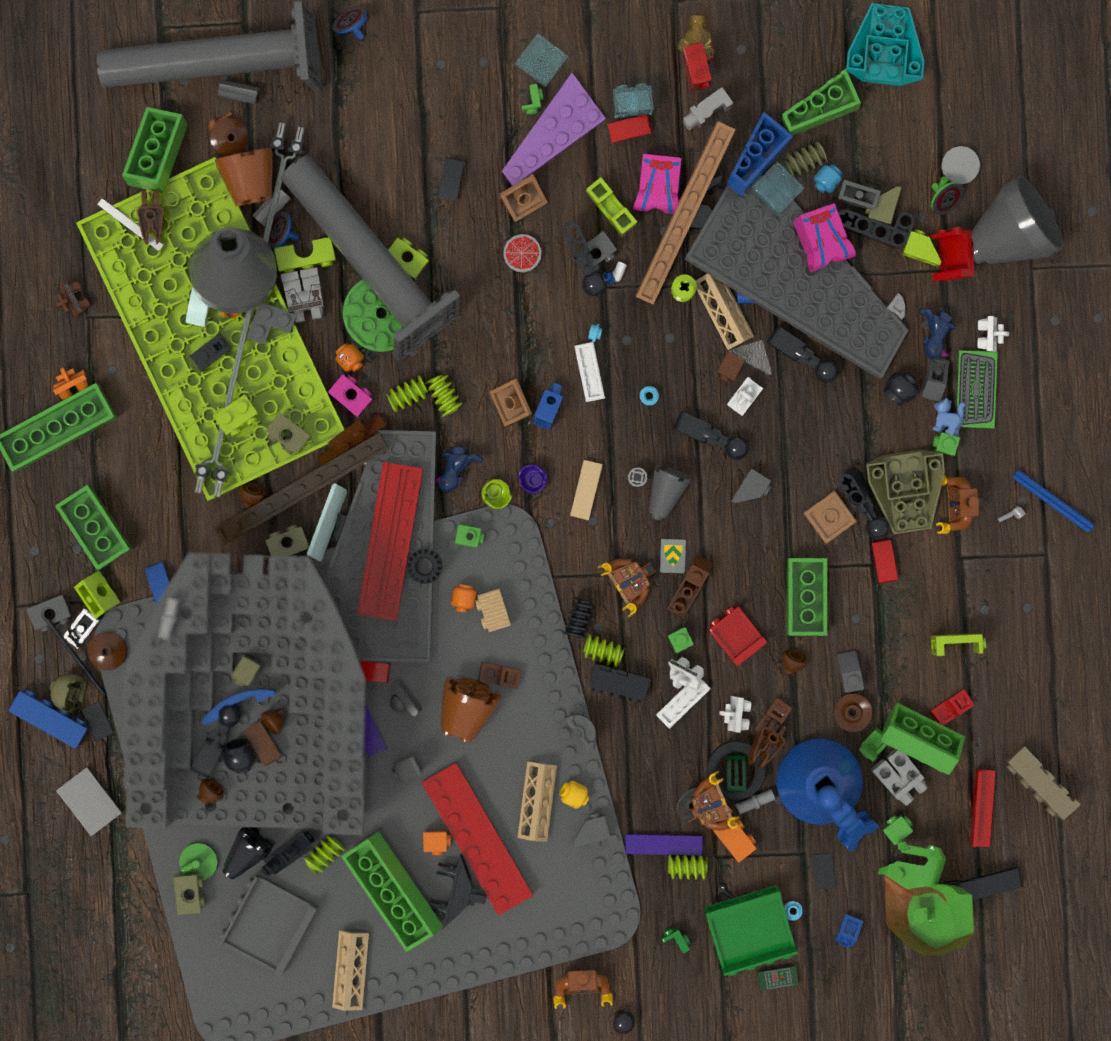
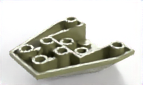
[866,450,945,534]

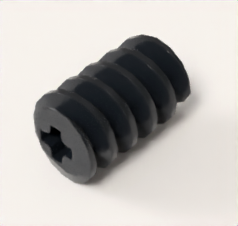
[563,596,596,638]

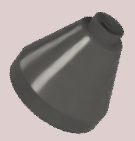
[971,175,1064,265]
[190,228,277,314]

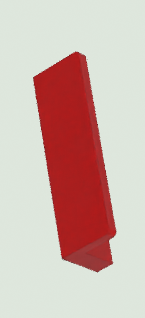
[970,769,996,847]

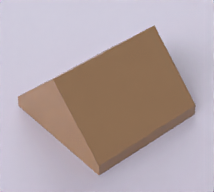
[500,174,548,222]
[490,378,532,426]

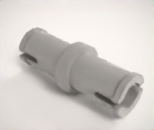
[158,597,180,639]
[735,789,775,815]

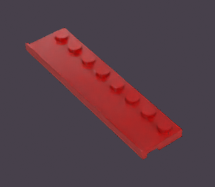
[357,462,423,621]
[421,762,533,916]

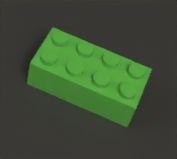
[122,107,188,193]
[55,485,132,570]
[787,558,827,636]
[880,703,965,775]

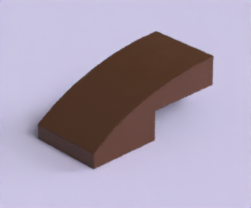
[477,662,521,689]
[753,698,792,733]
[244,721,282,767]

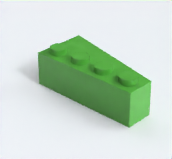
[781,69,861,136]

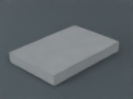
[56,767,123,836]

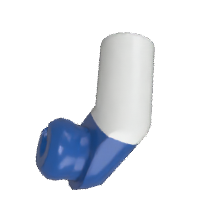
[602,262,627,285]

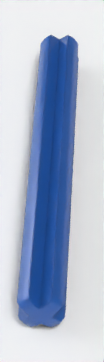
[1012,470,1094,532]

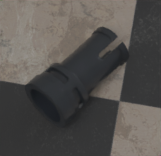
[332,513,348,541]

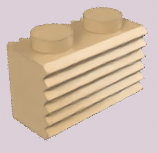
[475,588,511,632]

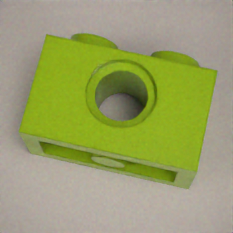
[389,237,429,280]
[74,571,120,619]

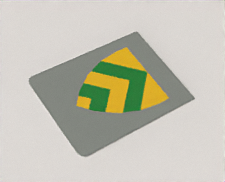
[660,539,686,573]

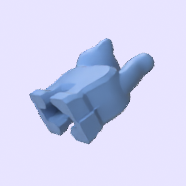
[932,398,966,437]

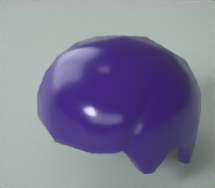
[518,464,548,494]

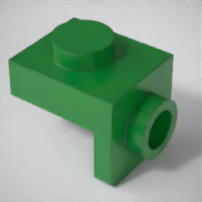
[661,927,691,954]

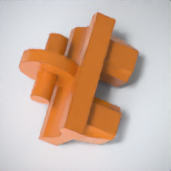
[53,367,88,400]

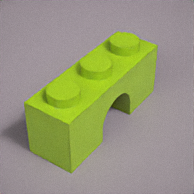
[586,177,637,236]
[274,237,337,274]

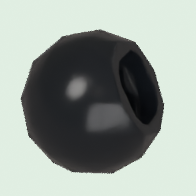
[613,1010,635,1034]

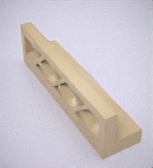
[695,274,754,350]
[517,761,557,842]
[332,930,369,1011]

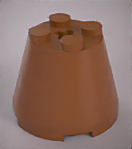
[215,147,273,207]
[440,676,501,743]

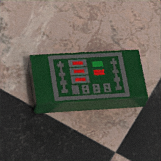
[758,965,799,991]

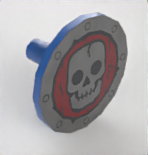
[332,6,368,40]
[268,212,299,248]

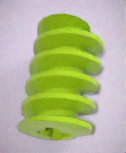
[671,275,697,302]
[385,375,428,412]
[425,375,462,417]
[583,634,625,668]
[303,835,346,877]
[668,855,707,880]

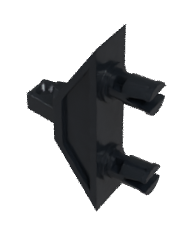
[261,831,315,876]
[429,854,487,930]

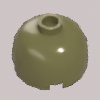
[50,674,87,713]

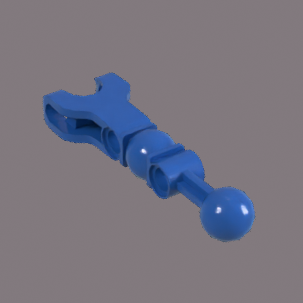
[817,786,879,853]

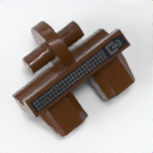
[55,281,90,318]

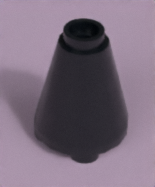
[222,827,273,879]

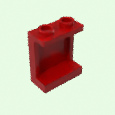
[682,43,711,92]
[930,227,975,281]
[708,606,768,666]

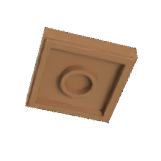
[803,491,857,544]

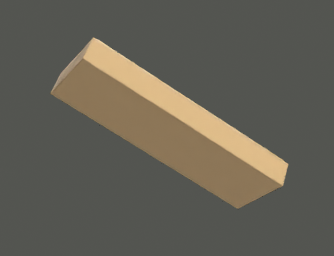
[570,460,602,520]

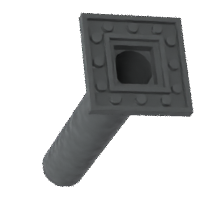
[97,1,322,91]
[281,155,460,363]

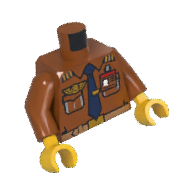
[936,475,979,534]
[598,559,656,617]
[684,771,741,831]
[553,970,613,1009]

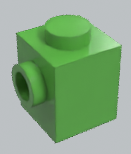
[932,432,960,457]
[455,525,484,548]
[881,815,913,845]

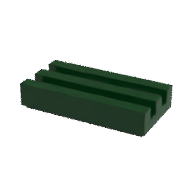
[726,755,747,793]

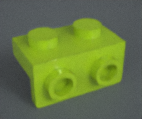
[213,394,259,437]

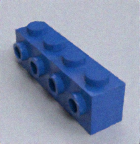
[9,689,90,749]

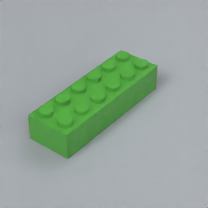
[0,383,117,472]
[341,831,444,952]

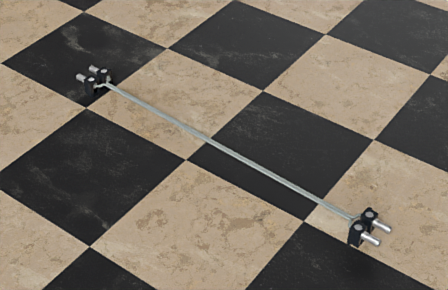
[195,122,304,497]

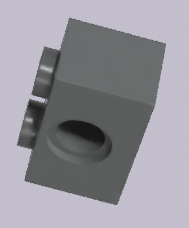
[572,231,617,271]
[27,595,74,632]

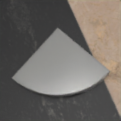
[887,293,906,320]

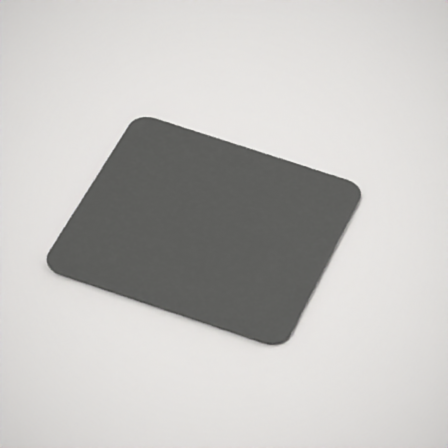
[94,504,641,1041]

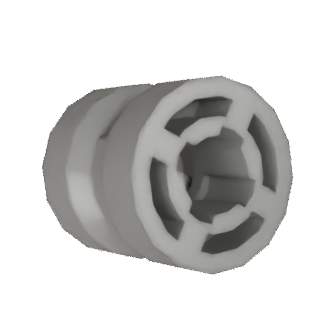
[628,468,647,487]

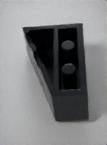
[589,663,650,703]

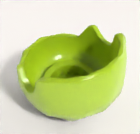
[481,479,512,509]

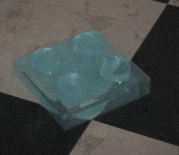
[515,33,568,87]
[750,161,805,216]

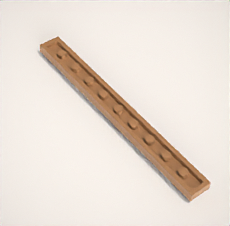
[635,121,735,304]

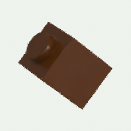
[716,351,745,383]

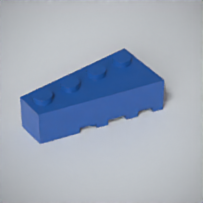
[727,112,793,197]

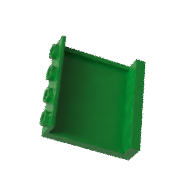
[703,885,798,976]

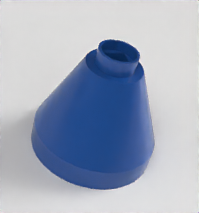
[776,738,863,825]

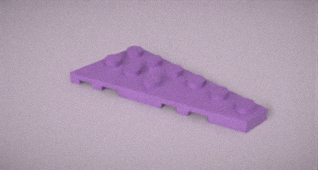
[502,73,606,186]

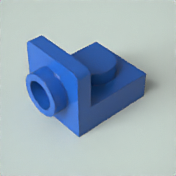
[835,914,863,947]

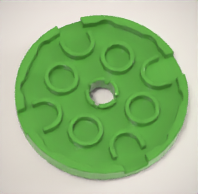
[343,280,402,352]

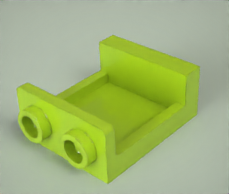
[931,633,986,656]

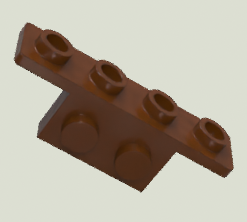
[317,414,387,465]

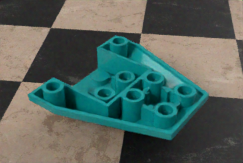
[846,3,924,86]

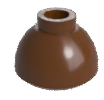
[239,482,266,508]
[782,649,808,675]
[260,709,286,735]
[198,778,225,804]

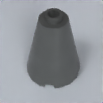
[649,465,691,520]

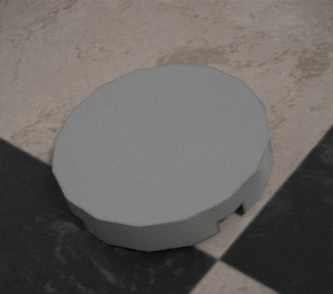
[941,146,980,185]

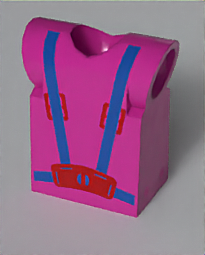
[632,154,681,214]
[793,203,856,272]

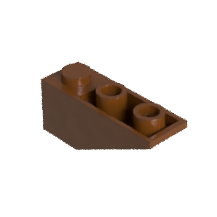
[667,555,713,618]

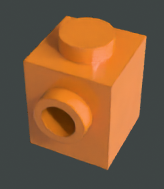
[423,830,451,855]

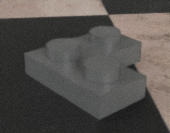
[247,303,297,345]

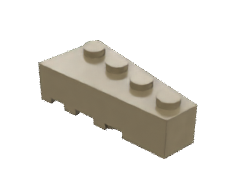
[1005,745,1081,820]

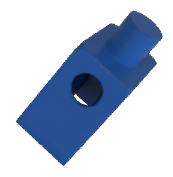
[532,383,563,431]

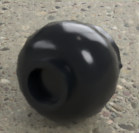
[883,371,918,406]
[223,738,257,774]

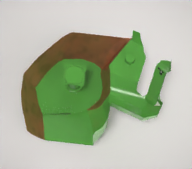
[878,842,974,956]

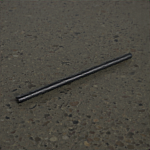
[45,618,106,696]

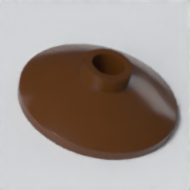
[210,118,248,156]
[88,632,127,671]
[834,694,872,732]

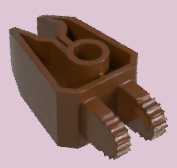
[137,190,165,245]
[748,719,787,770]

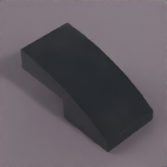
[438,157,465,201]

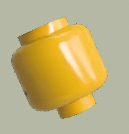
[559,780,589,809]

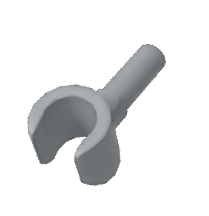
[997,506,1025,522]

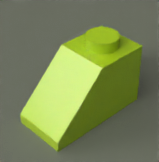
[901,230,941,267]

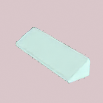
[307,483,347,561]

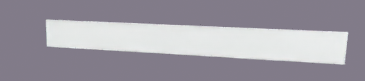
[97,199,163,251]

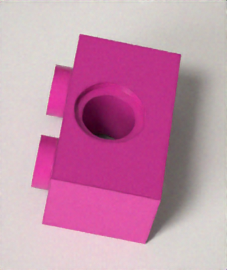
[328,375,373,418]

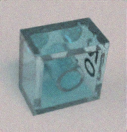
[612,83,654,118]

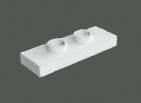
[574,342,605,402]
[656,679,711,729]

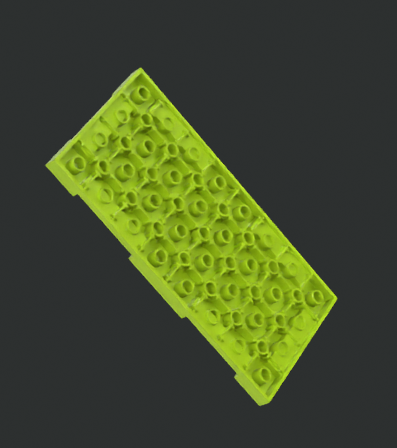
[76,157,345,501]

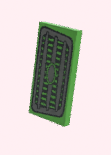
[956,350,998,429]

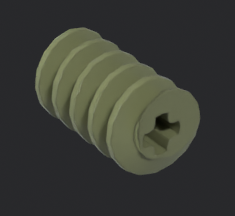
[785,142,828,178]

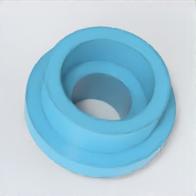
[588,323,602,342]
[640,386,659,405]
[784,901,802,920]

